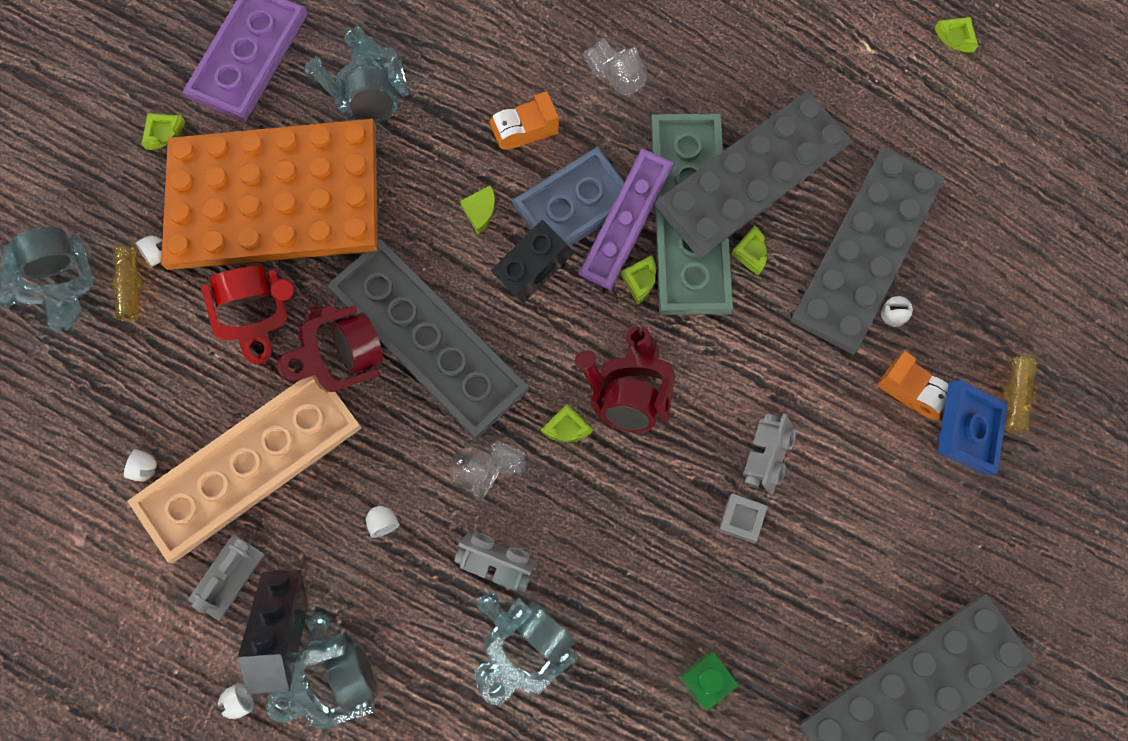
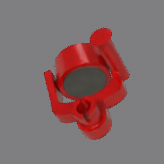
[201,265,294,365]

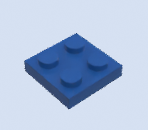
[937,380,1008,475]

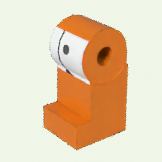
[489,91,559,150]
[877,350,948,420]

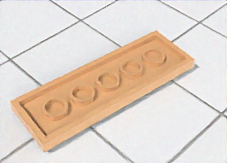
[127,376,362,564]

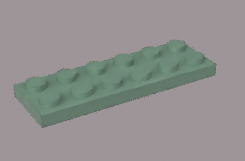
[651,113,733,315]

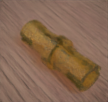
[111,246,142,321]
[1004,356,1038,433]

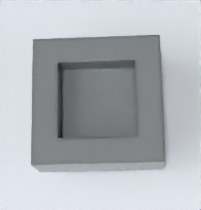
[718,493,768,543]

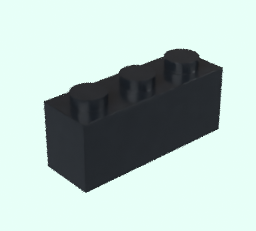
[238,570,308,694]

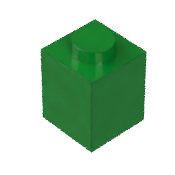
[677,652,739,711]

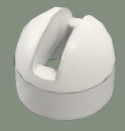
[135,236,162,267]
[881,296,913,327]
[124,449,157,482]
[366,506,400,538]
[218,683,254,719]

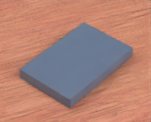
[512,146,624,247]

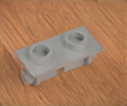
[743,414,796,495]
[454,533,537,592]
[188,534,265,621]

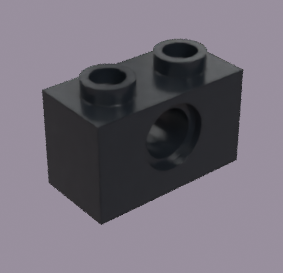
[491,219,575,303]

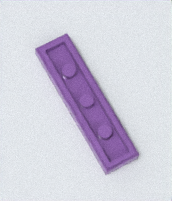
[578,148,674,291]

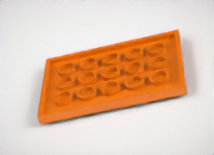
[161,119,378,270]

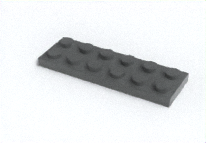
[654,90,852,259]
[789,146,945,355]
[327,239,529,440]
[797,594,1036,741]

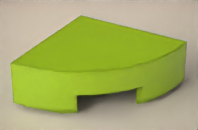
[934,17,978,53]
[141,113,185,150]
[460,186,495,234]
[731,226,767,276]
[620,255,656,304]
[541,404,593,443]

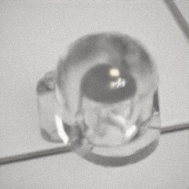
[582,37,648,95]
[449,441,527,500]

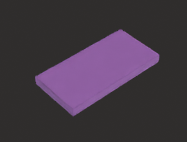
[182,0,308,123]

